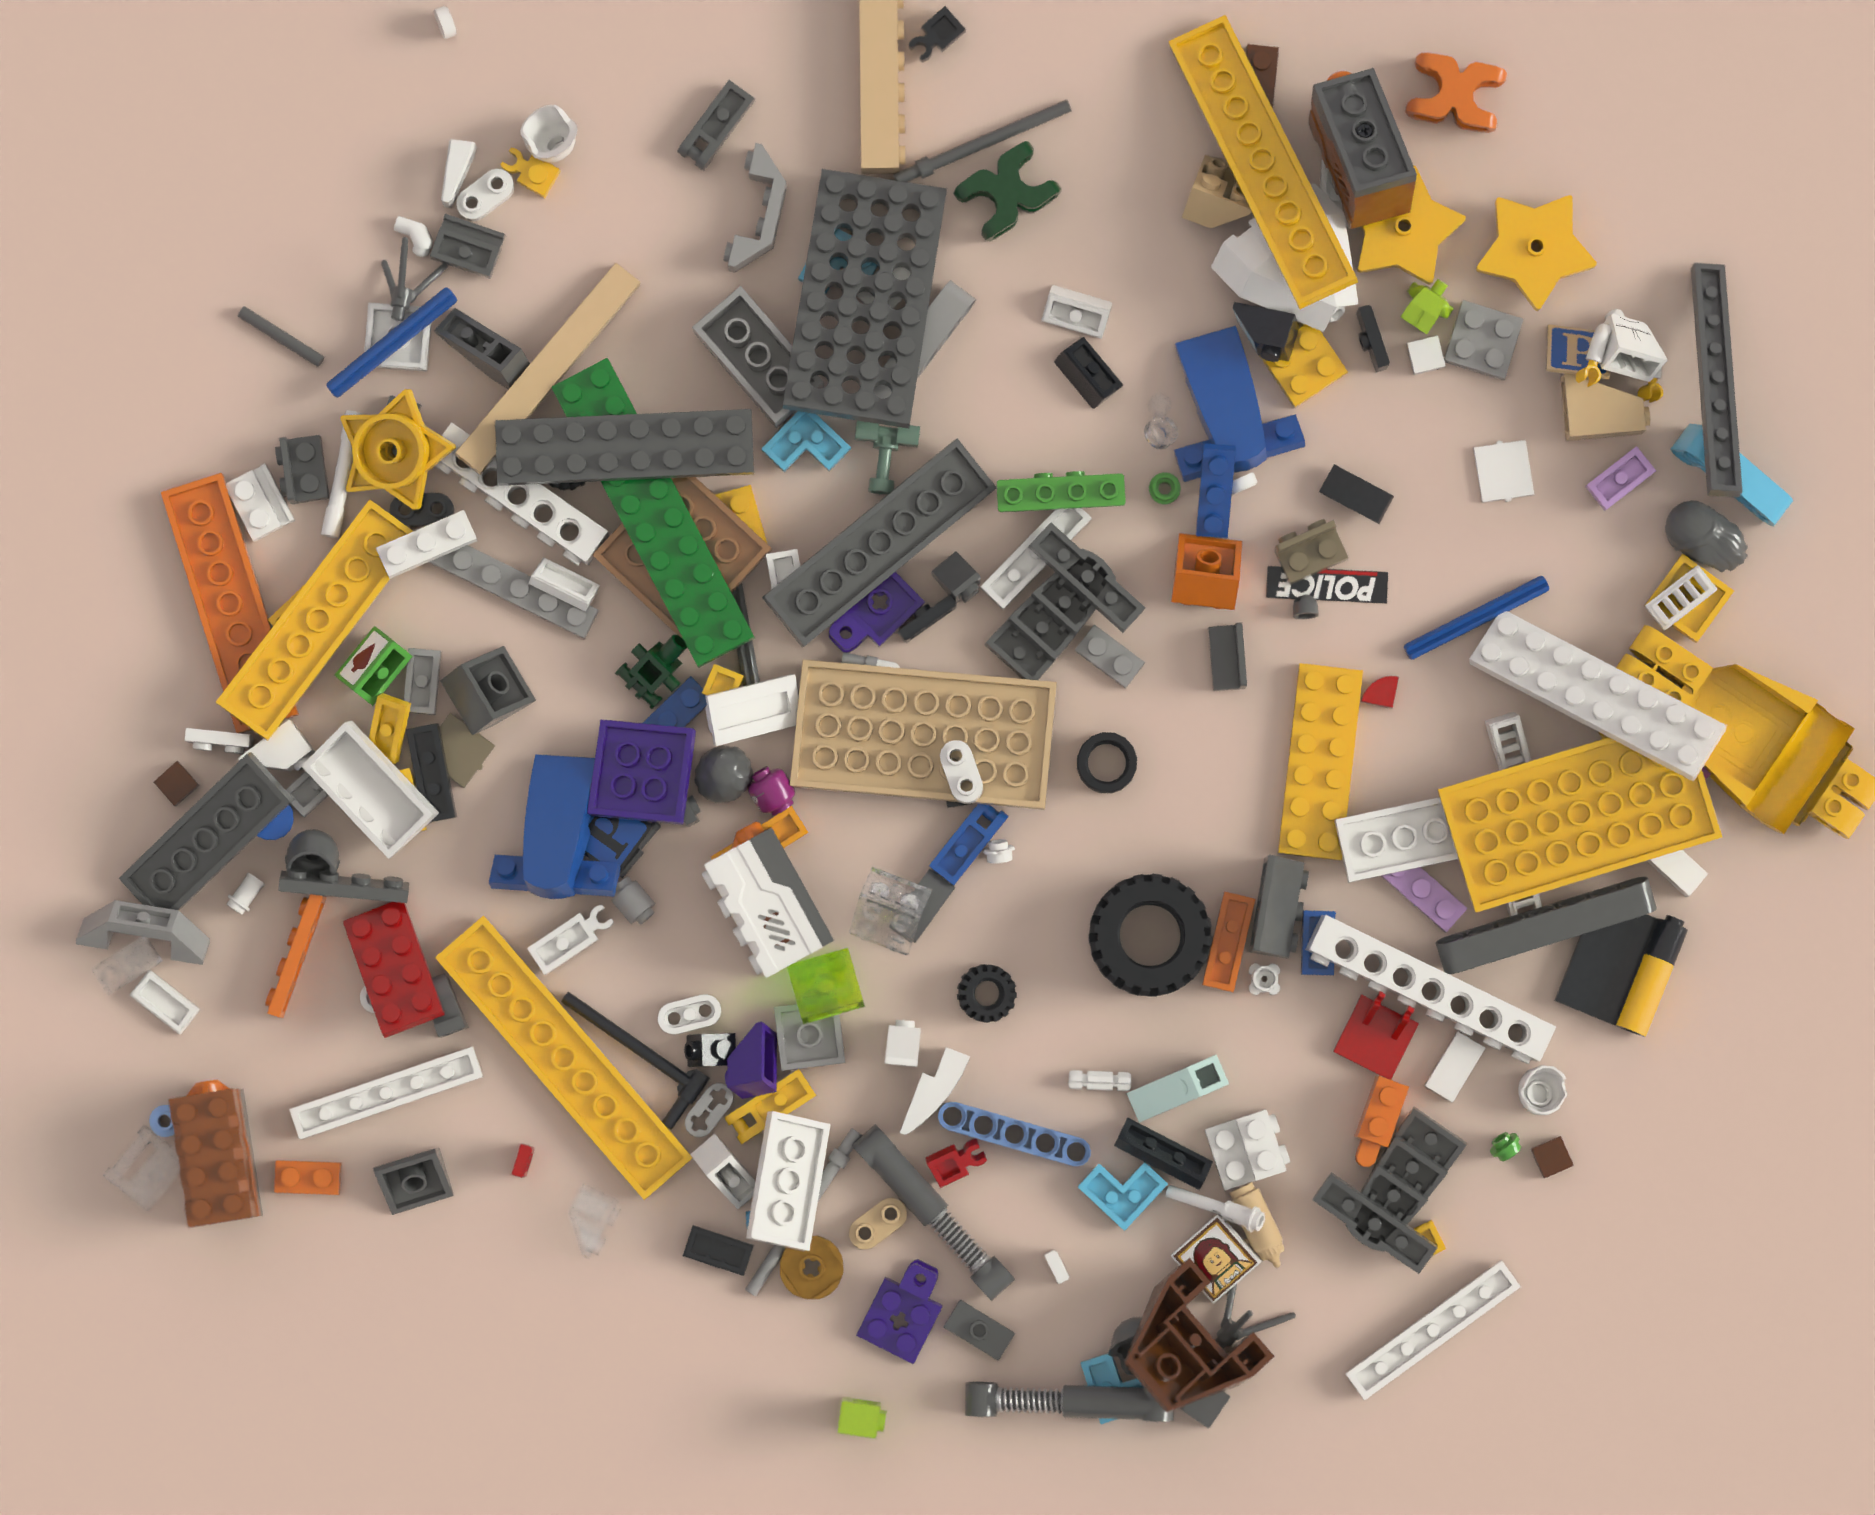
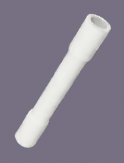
[321,410,363,539]

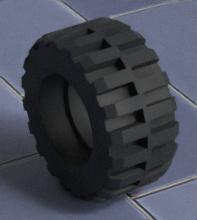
[1088,874,1212,997]

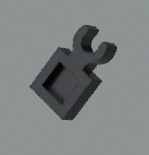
[909,6,966,63]

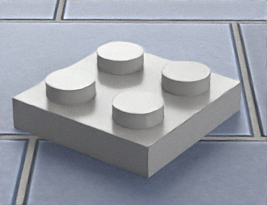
[1444,300,1523,381]
[774,999,845,1071]

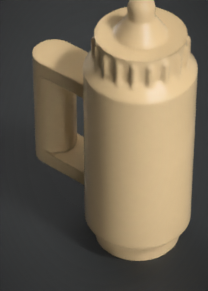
[1213,1182,1285,1268]

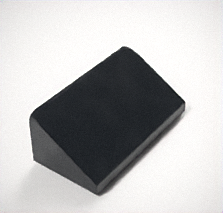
[1054,337,1123,409]

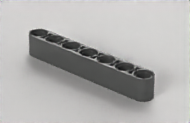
[1436,877,1657,974]

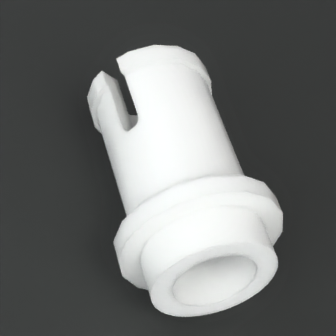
[227,873,265,915]

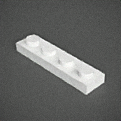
[980,508,1092,610]

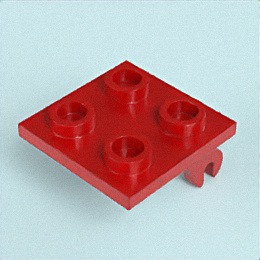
[1333,991,1419,1080]

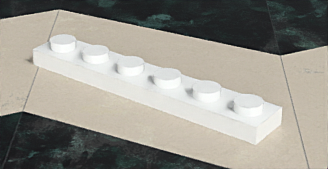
[289,1047,483,1140]
[1345,1260,1521,1400]

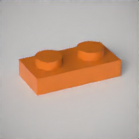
[274,1160,341,1195]

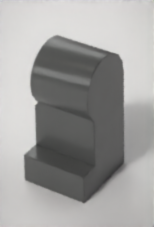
[432,973,469,1038]

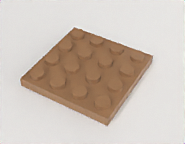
[593,477,772,637]

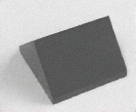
[373,1148,454,1215]

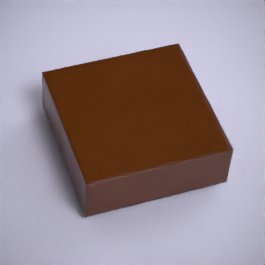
[153,761,200,806]
[1530,1136,1574,1178]

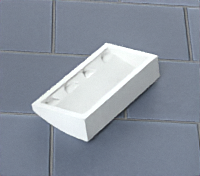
[301,721,439,859]

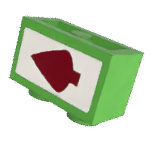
[334,626,413,706]

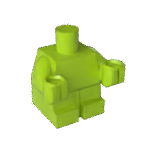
[1401,279,1454,335]

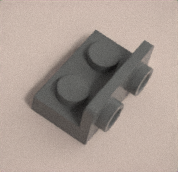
[275,435,330,504]

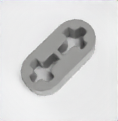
[685,1083,734,1137]

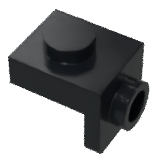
[684,1033,736,1067]

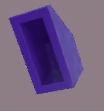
[725,1021,777,1099]

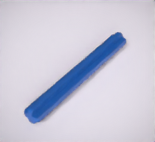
[326,287,457,398]
[1404,576,1550,660]

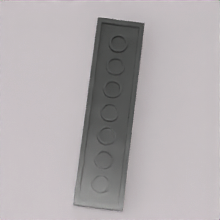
[495,409,754,486]
[762,438,997,647]

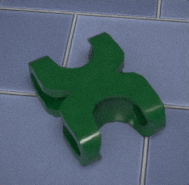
[953,141,1062,241]

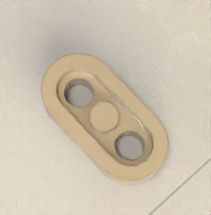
[849,1198,907,1249]

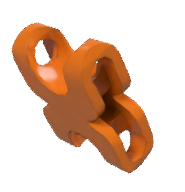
[1405,52,1507,133]

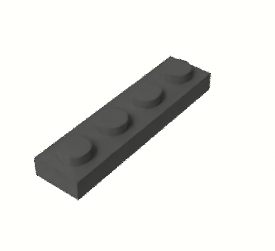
[278,867,409,903]

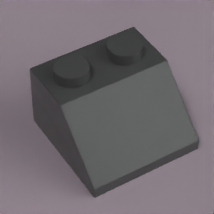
[440,646,536,735]

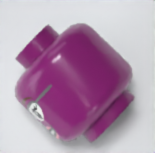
[748,766,795,816]

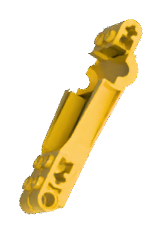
[1616,625,1875,839]

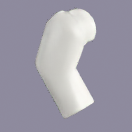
[394,216,433,257]

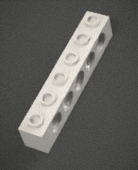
[435,422,610,565]

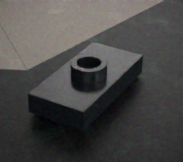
[1356,305,1390,372]
[898,595,957,643]
[683,1225,754,1276]

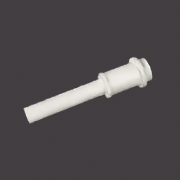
[1166,1185,1265,1232]

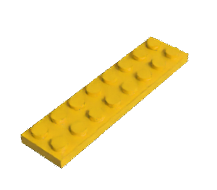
[216,499,413,741]

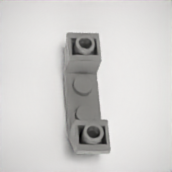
[724,143,787,272]
[76,900,210,965]

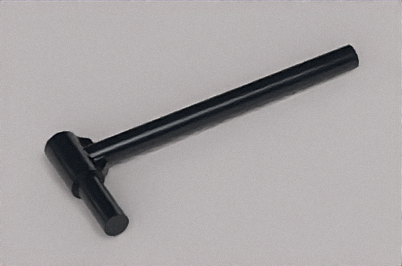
[561,991,710,1130]

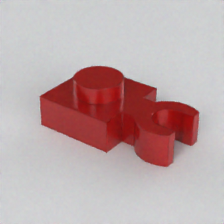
[925,1139,987,1188]

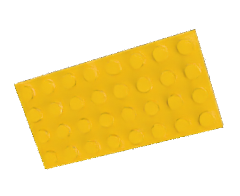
[1437,737,1722,913]

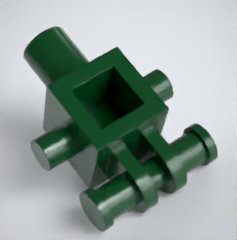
[615,634,687,709]

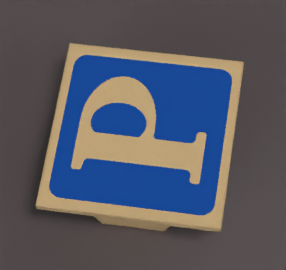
[1546,324,1610,379]

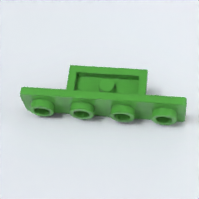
[997,471,1126,512]

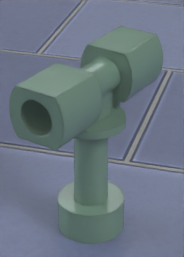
[855,421,920,495]

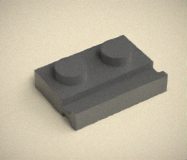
[430,214,506,279]

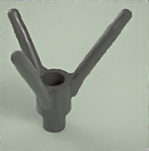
[381,237,448,321]
[1215,1284,1296,1350]

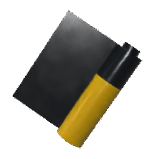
[1554,914,1688,1037]

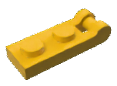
[724,1069,817,1145]

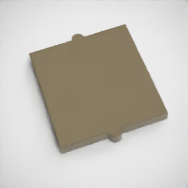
[440,713,495,788]

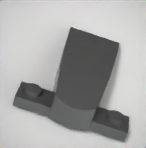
[985,522,1145,680]
[1313,1106,1467,1274]

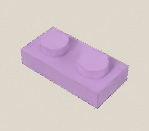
[1585,446,1656,511]

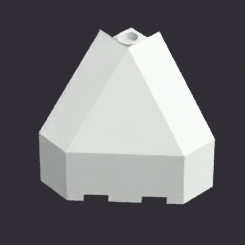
[1211,183,1358,332]

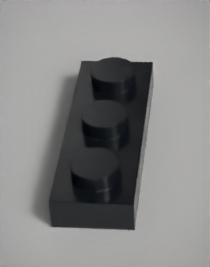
[406,723,457,823]
[1114,1118,1213,1190]

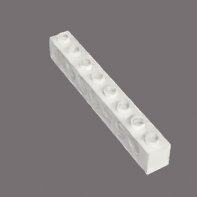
[1305,915,1556,1064]

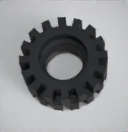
[957,964,1017,1023]

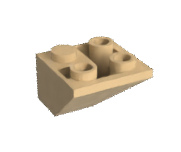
[1182,155,1251,228]

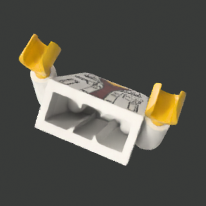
[1576,309,1667,403]

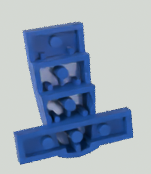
[1174,326,1305,482]
[488,754,620,899]

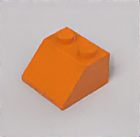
[1171,533,1242,610]

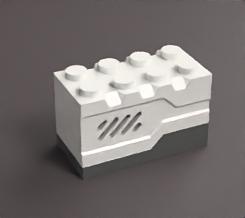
[701,821,834,978]

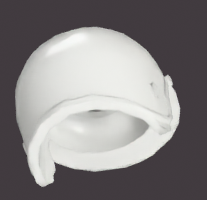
[520,104,578,162]

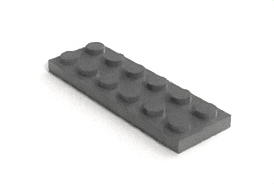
[119,752,294,910]

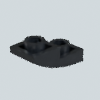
[1319,464,1394,524]

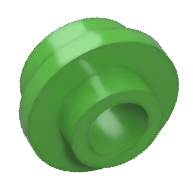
[1149,472,1181,504]
[1490,1132,1521,1161]

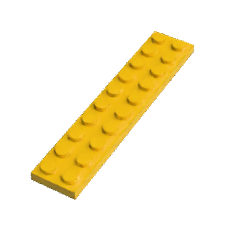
[1168,14,1358,310]
[435,915,693,1200]

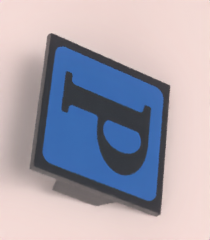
[584,816,654,872]

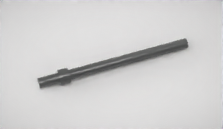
[893,100,1072,182]

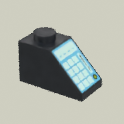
[1233,302,1299,362]

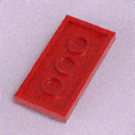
[343,902,445,1038]

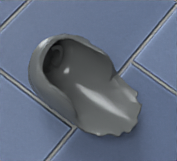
[1665,500,1748,572]

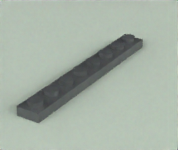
[1691,263,1743,498]

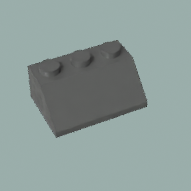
[1249,855,1309,959]

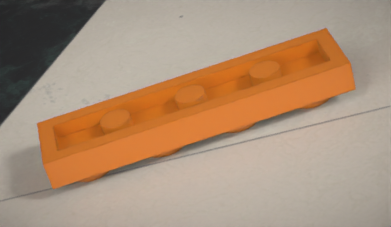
[265,894,327,1018]

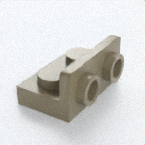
[1274,519,1349,585]

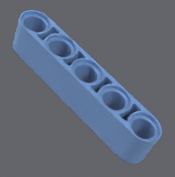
[938,1102,1091,1166]

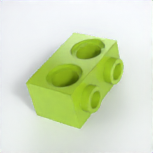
[837,1397,887,1439]

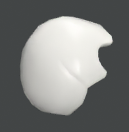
[1518,1066,1567,1115]

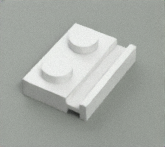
[226,463,295,542]

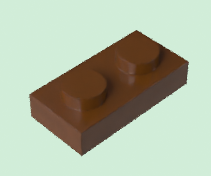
[1246,44,1279,108]

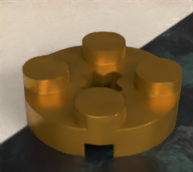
[780,1235,844,1300]

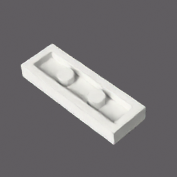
[376,510,477,579]

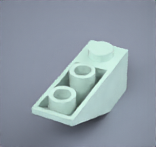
[1126,1055,1229,1123]

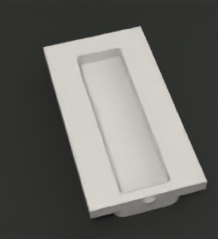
[705,674,799,746]

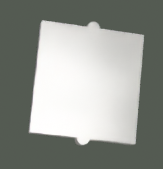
[1473,440,1534,503]

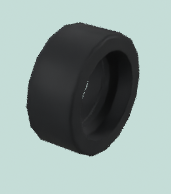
[1077,732,1137,793]

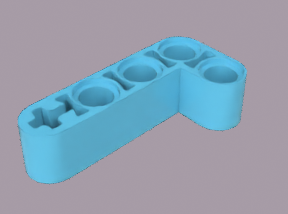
[1670,424,1793,526]

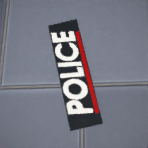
[1266,566,1388,604]

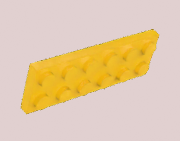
[1278,663,1363,861]

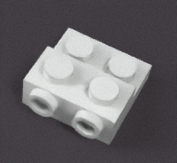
[1204,1110,1290,1191]

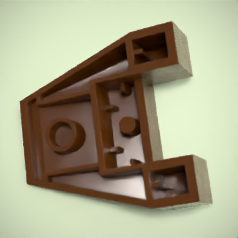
[1124,1258,1275,1413]

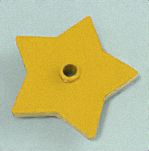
[1357,165,1466,285]
[1476,195,1597,311]
[340,389,456,510]

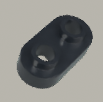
[390,493,454,527]

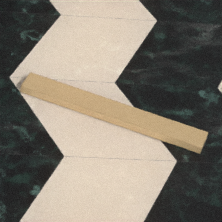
[455,263,641,475]

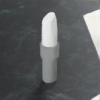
[841,652,900,668]

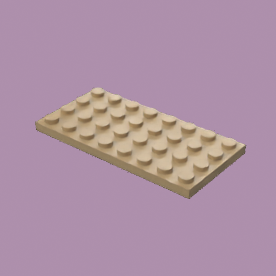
[790,660,1057,810]

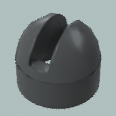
[1293,594,1319,619]

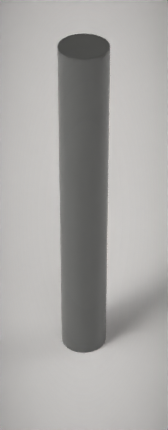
[238,306,324,367]

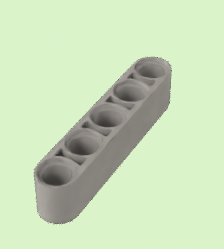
[873,280,976,399]

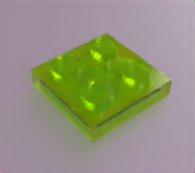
[787,948,865,1024]

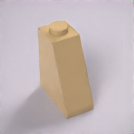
[1560,374,1651,441]

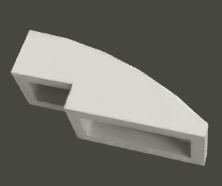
[900,1047,970,1135]

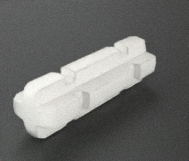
[1068,1070,1131,1091]

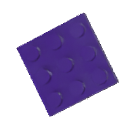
[587,719,696,825]

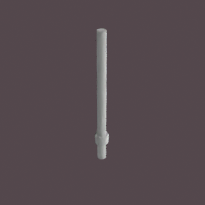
[745,1128,862,1296]

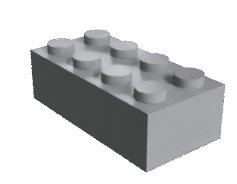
[692,286,824,428]

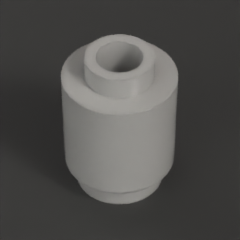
[612,876,655,925]

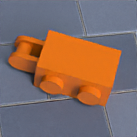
[1354,1076,1409,1167]

